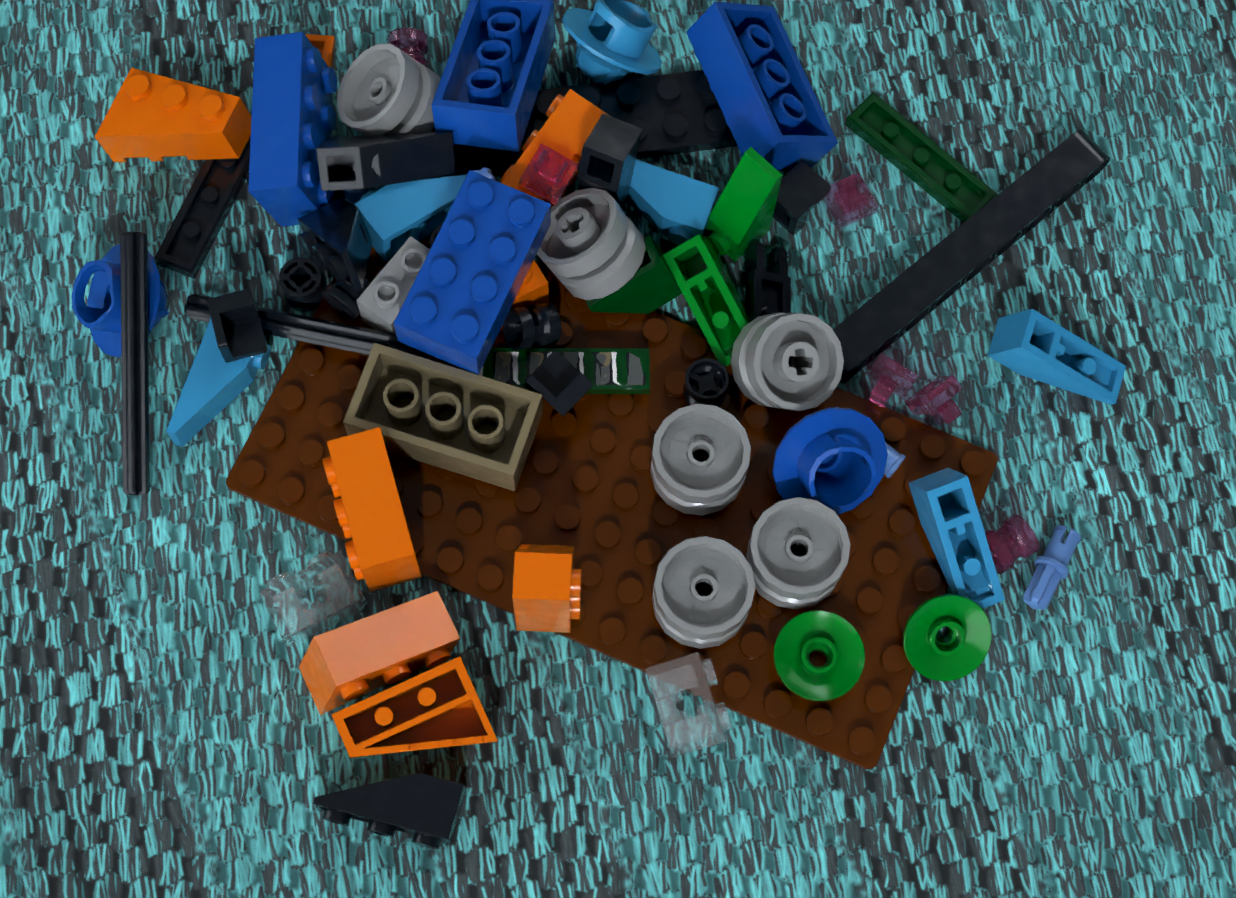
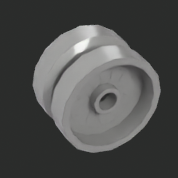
[337,43,441,135]
[537,187,646,300]
[731,313,844,411]
[650,404,751,516]
[746,497,851,610]
[652,536,756,649]

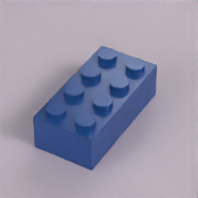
[431,0,556,152]
[686,2,838,171]
[248,32,337,226]
[394,170,551,375]

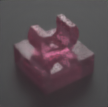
[519,143,579,205]
[823,173,878,229]
[868,353,918,408]
[904,375,963,425]

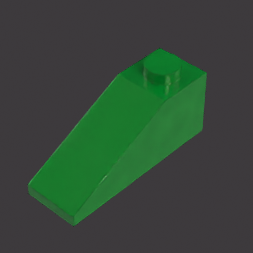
[706,147,783,262]
[663,234,750,367]

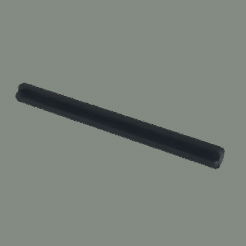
[120,232,150,496]
[184,294,429,359]

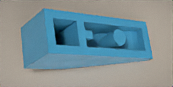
[627,159,719,245]
[354,175,467,262]
[987,309,1126,405]
[166,318,271,447]
[908,468,1005,609]

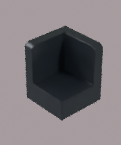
[773,160,831,236]
[207,288,268,363]
[525,351,594,417]

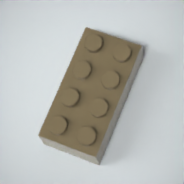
[343,343,543,491]

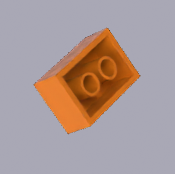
[322,427,422,592]

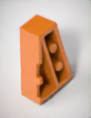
[95,67,252,163]
[500,89,610,207]
[512,544,581,633]
[299,591,461,715]
[331,656,498,758]

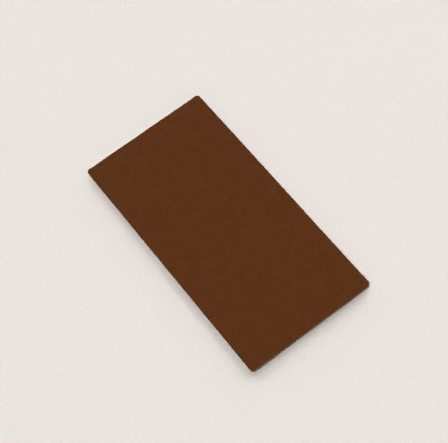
[226,236,998,770]

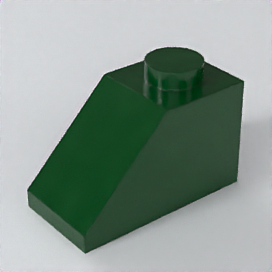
[585,235,682,314]

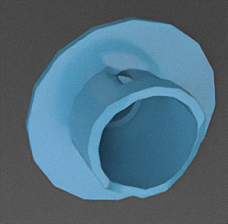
[562,0,662,85]

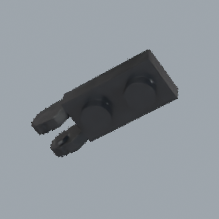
[744,241,791,322]

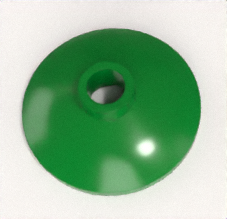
[903,594,992,681]
[773,611,865,701]

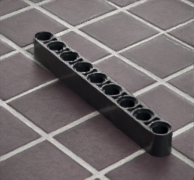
[833,129,1111,384]

